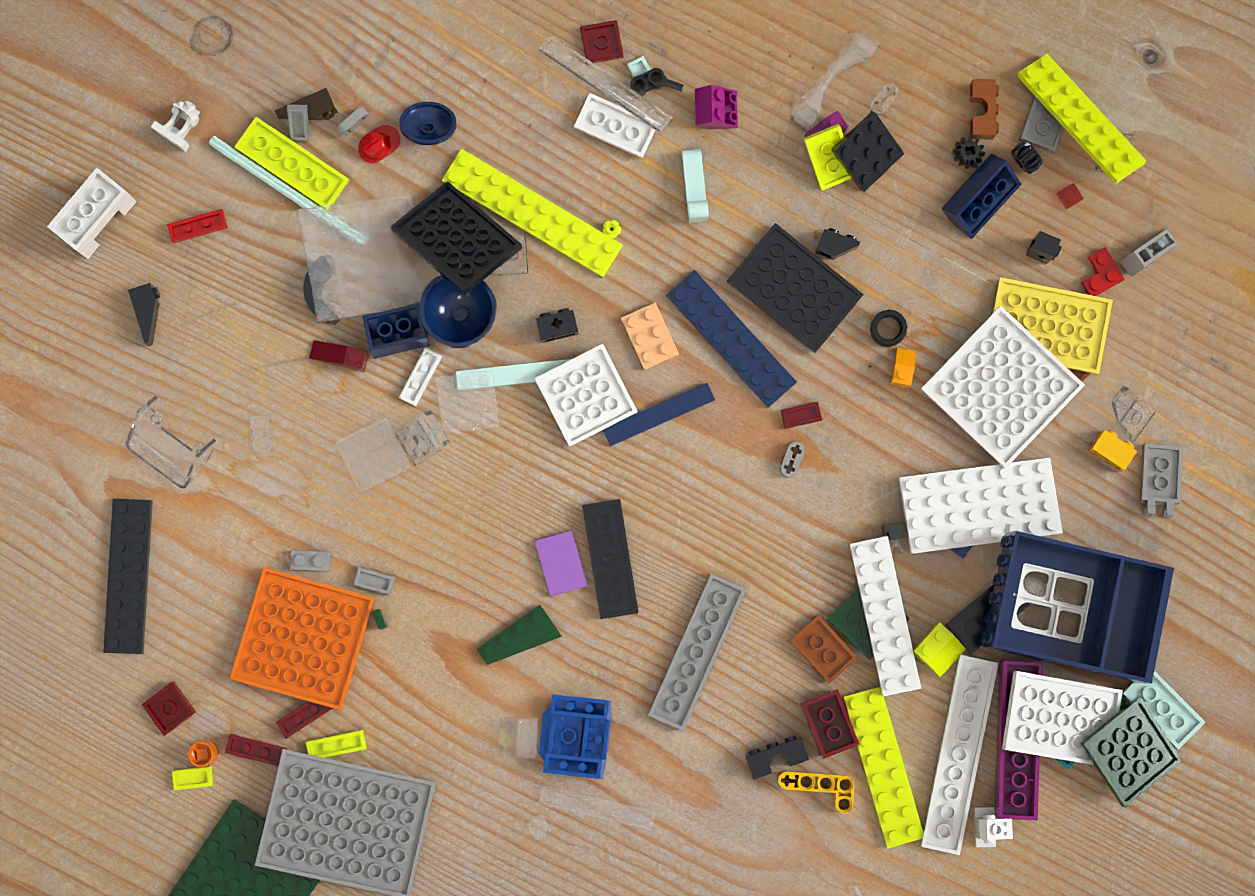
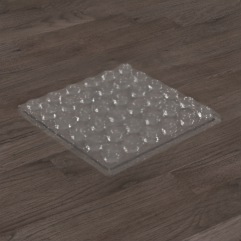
[297,194,428,323]

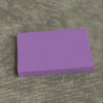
[535,530,588,597]

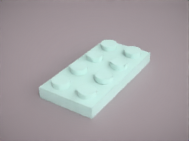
[1122,671,1205,750]

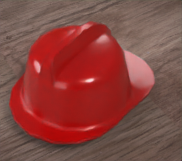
[358,125,400,163]

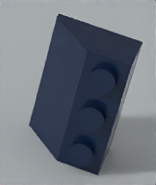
[362,303,429,359]

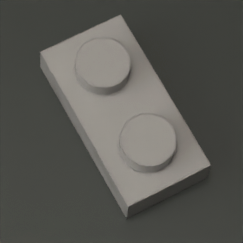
[290,550,331,572]

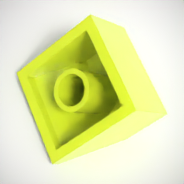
[913,622,966,678]

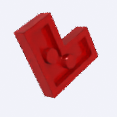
[1081,247,1125,296]

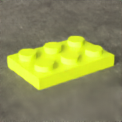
[803,124,851,191]

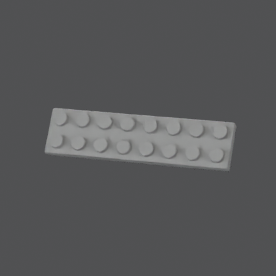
[648,573,746,731]

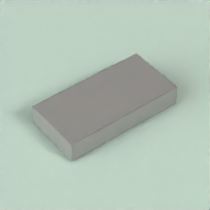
[287,104,310,141]
[353,567,396,595]

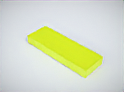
[305,730,367,758]

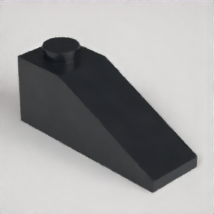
[128,283,160,346]

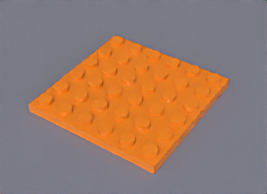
[229,567,375,711]

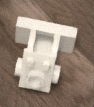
[151,101,200,152]
[974,807,1013,847]

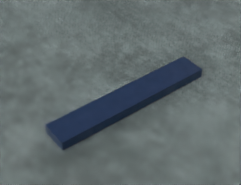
[603,383,715,447]

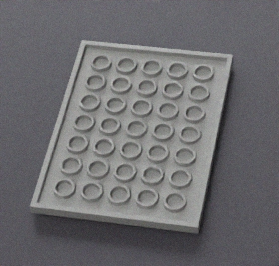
[255,749,436,896]

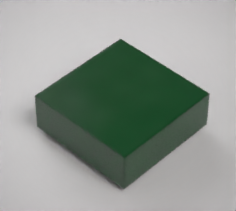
[373,609,388,630]

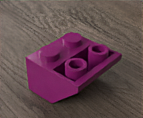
[695,84,738,129]

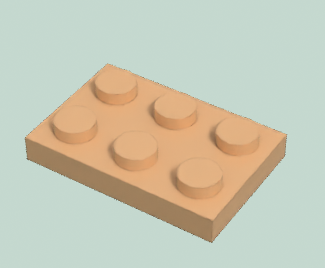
[621,302,679,370]

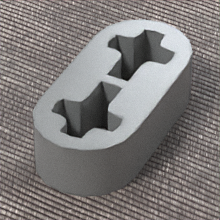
[336,107,369,137]
[780,442,805,478]

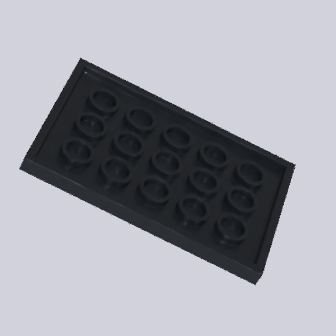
[390,181,522,295]
[727,223,864,353]

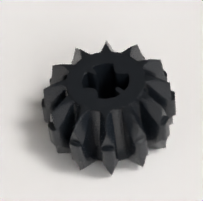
[952,136,985,169]
[1011,141,1043,174]

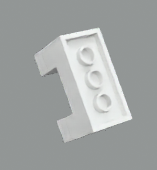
[47,168,137,259]

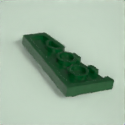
[477,605,562,665]

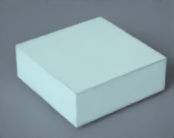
[627,56,651,78]

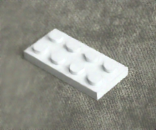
[574,93,658,159]

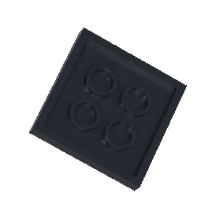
[831,111,905,192]

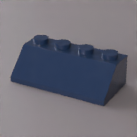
[941,154,1022,239]

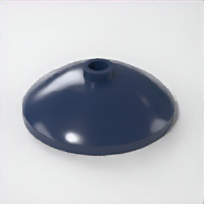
[399,102,457,146]

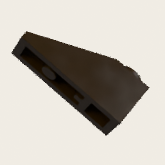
[275,88,338,120]

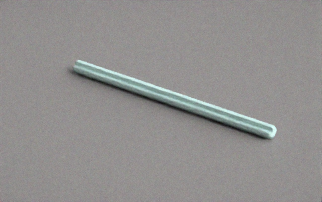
[209,136,367,247]

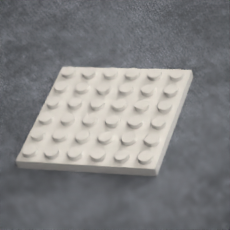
[921,306,1085,468]

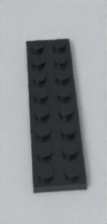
[103,499,153,654]

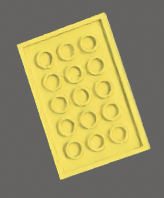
[992,277,1113,375]

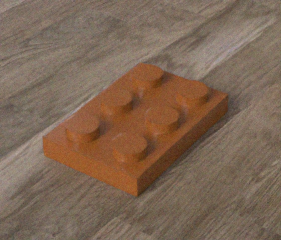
[790,615,858,684]

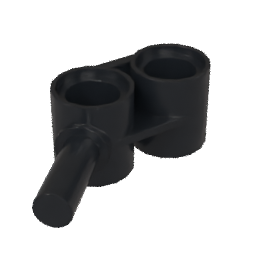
[630,68,684,97]

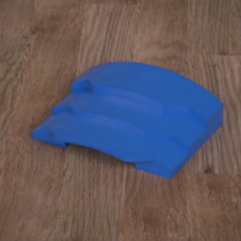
[538,694,611,779]

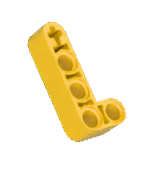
[777,771,854,813]

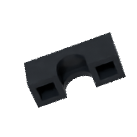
[745,735,809,779]

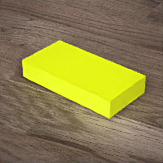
[172,766,214,790]

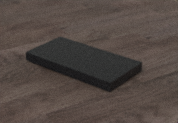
[945,585,1029,654]

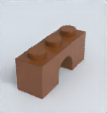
[970,79,999,140]

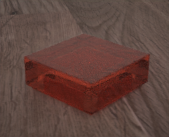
[1057,183,1084,210]

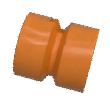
[188,741,219,767]

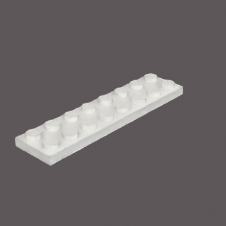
[849,536,921,696]

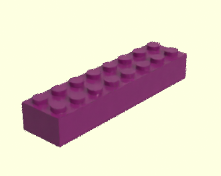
[995,660,1043,821]

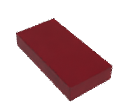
[780,402,822,429]

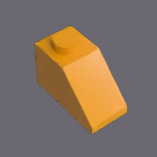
[889,347,916,389]

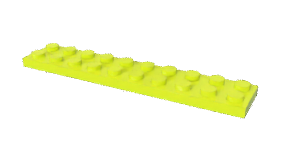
[442,149,623,278]

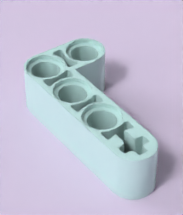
[682,149,709,223]

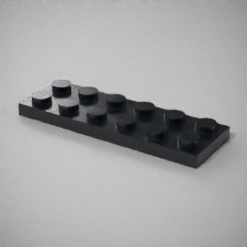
[582,499,639,619]

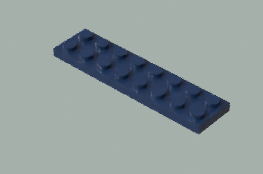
[666,270,797,408]

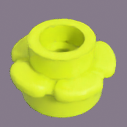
[602,220,621,239]

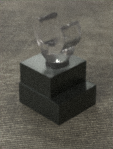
[882,523,904,555]

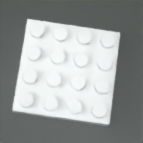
[535,344,638,447]

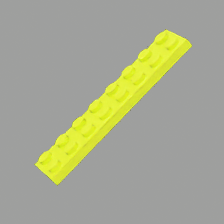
[1017,54,1146,184]
[843,687,923,849]

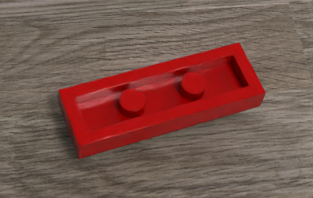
[167,209,228,244]

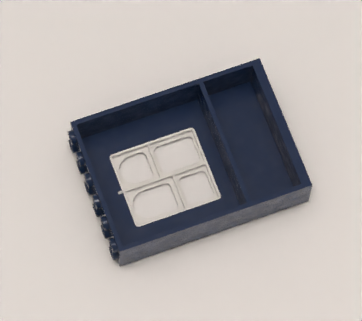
[981,531,1174,684]

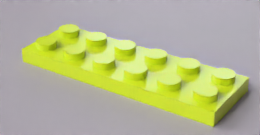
[235,117,350,211]

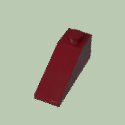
[309,340,369,372]

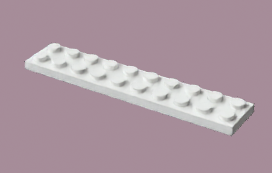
[920,655,998,855]

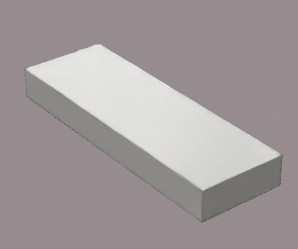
[399,347,442,407]

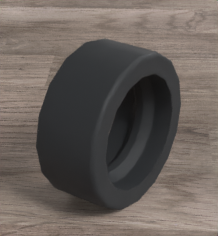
[870,309,908,347]

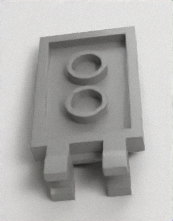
[1140,443,1183,518]

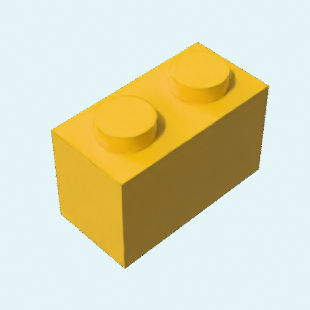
[1088,430,1137,472]

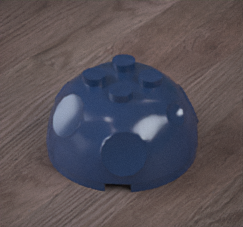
[419,275,497,348]

